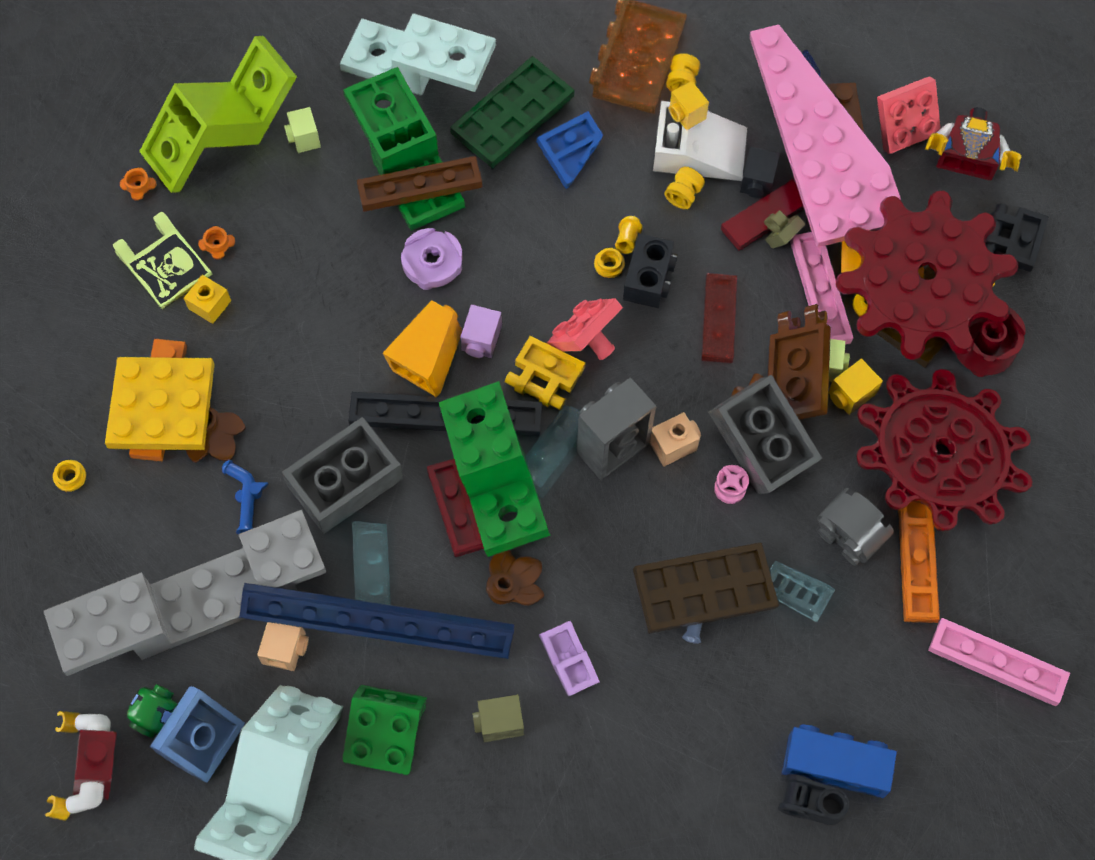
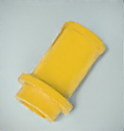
[615,216,643,254]

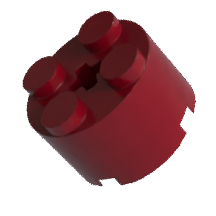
[956,307,1026,377]

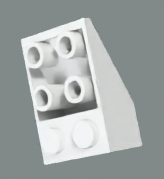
[653,101,747,181]

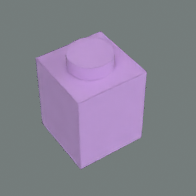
[460,305,502,358]

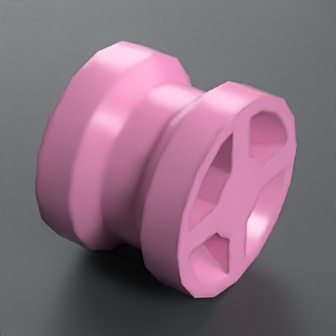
[714,465,749,504]

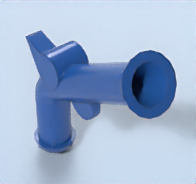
[222,460,269,534]

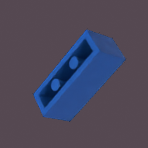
[782,725,897,798]

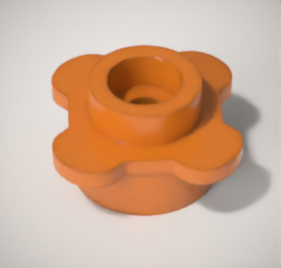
[120,168,156,200]
[198,226,235,259]

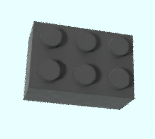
[708,375,822,494]
[577,377,656,480]
[282,417,403,534]

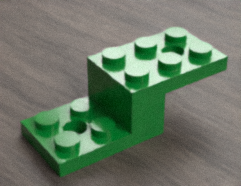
[343,67,465,231]
[439,381,550,557]

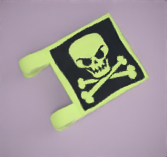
[113,212,212,309]

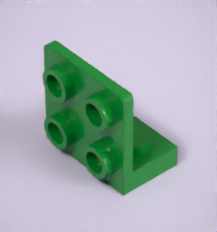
[343,685,427,775]

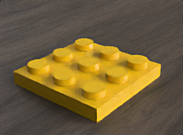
[105,357,215,450]

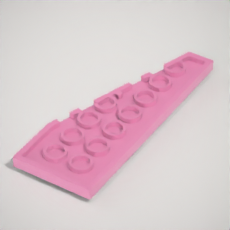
[750,25,901,248]

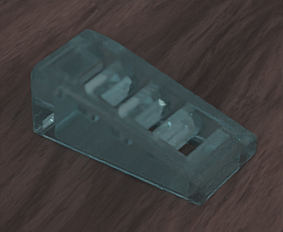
[769,561,836,622]

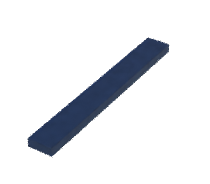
[239,583,514,659]

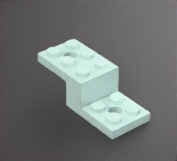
[340,14,496,95]

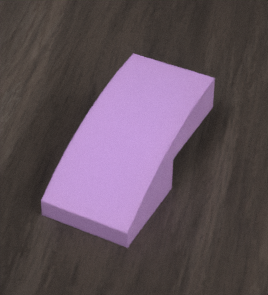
[539,621,600,696]

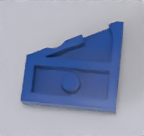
[537,111,603,189]

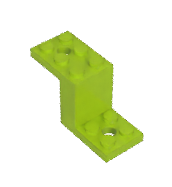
[139,36,297,193]

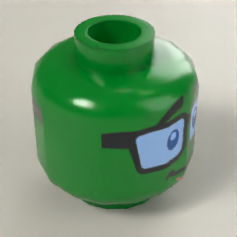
[126,684,178,738]

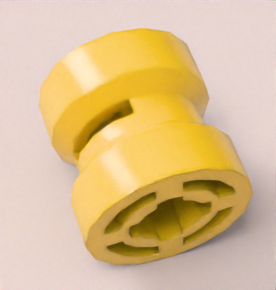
[666,54,700,92]
[664,167,705,209]

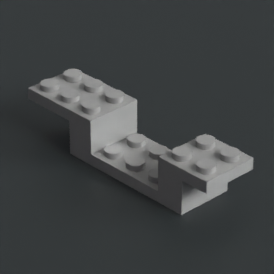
[43,510,326,676]

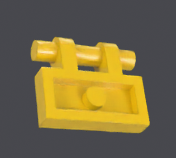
[505,336,585,410]

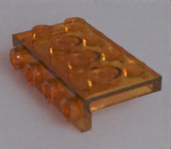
[589,0,687,114]

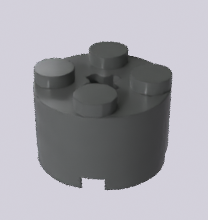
[817,488,894,566]

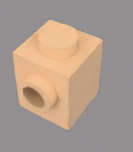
[650,412,701,467]
[257,622,309,672]

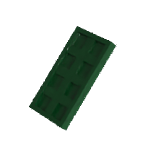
[450,56,575,169]

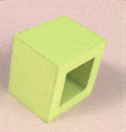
[284,107,321,153]
[829,339,850,382]

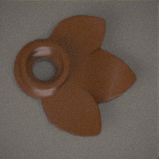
[186,407,246,463]
[486,550,544,606]

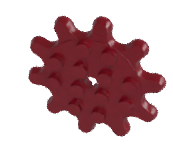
[835,191,1018,360]
[856,369,1032,531]

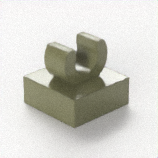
[764,211,806,249]

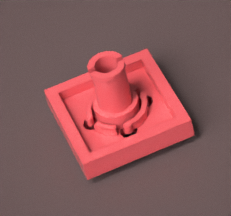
[877,76,941,154]
[546,298,623,360]

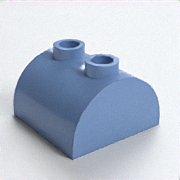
[150,686,245,783]

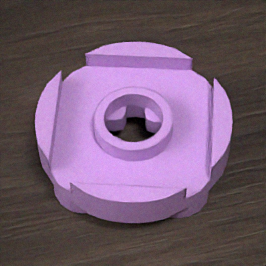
[401,228,463,290]

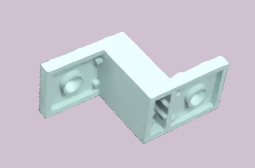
[194,685,343,860]

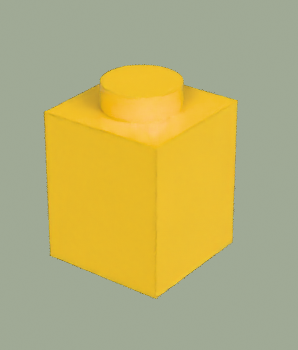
[828,358,883,415]

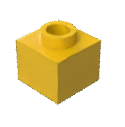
[669,81,709,130]
[184,275,231,324]

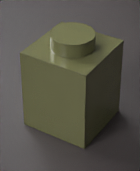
[472,695,524,742]

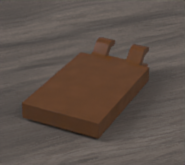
[768,304,831,420]

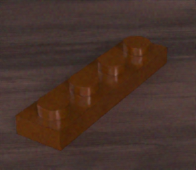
[357,156,483,212]

